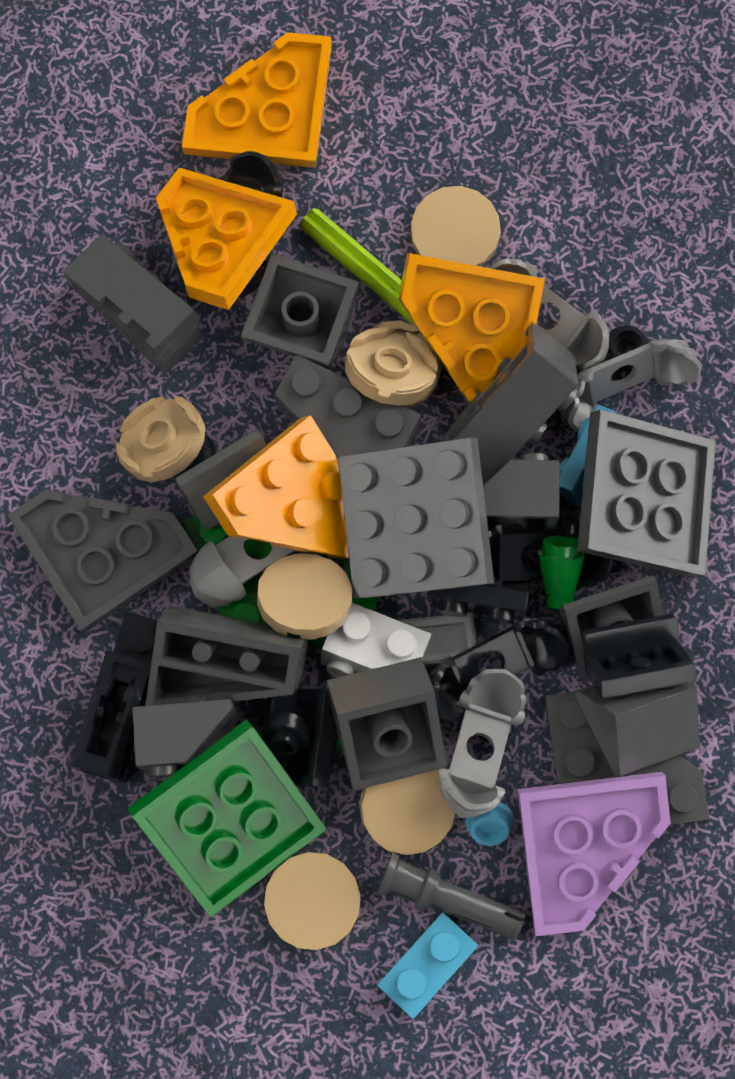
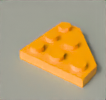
[182,32,332,168]
[156,168,297,310]
[398,253,545,404]
[203,415,349,560]

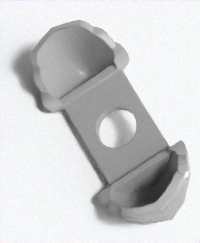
[489,259,609,371]
[560,339,702,432]
[190,537,313,608]
[439,669,527,818]

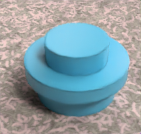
[465,802,514,846]

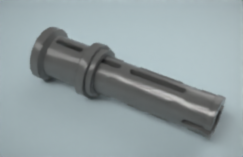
[377,852,526,941]

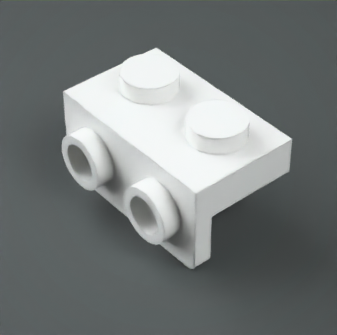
[320,603,431,678]

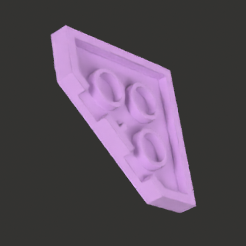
[518,772,671,936]

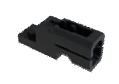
[69,611,157,783]

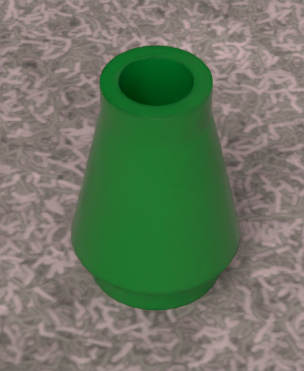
[538,536,585,609]

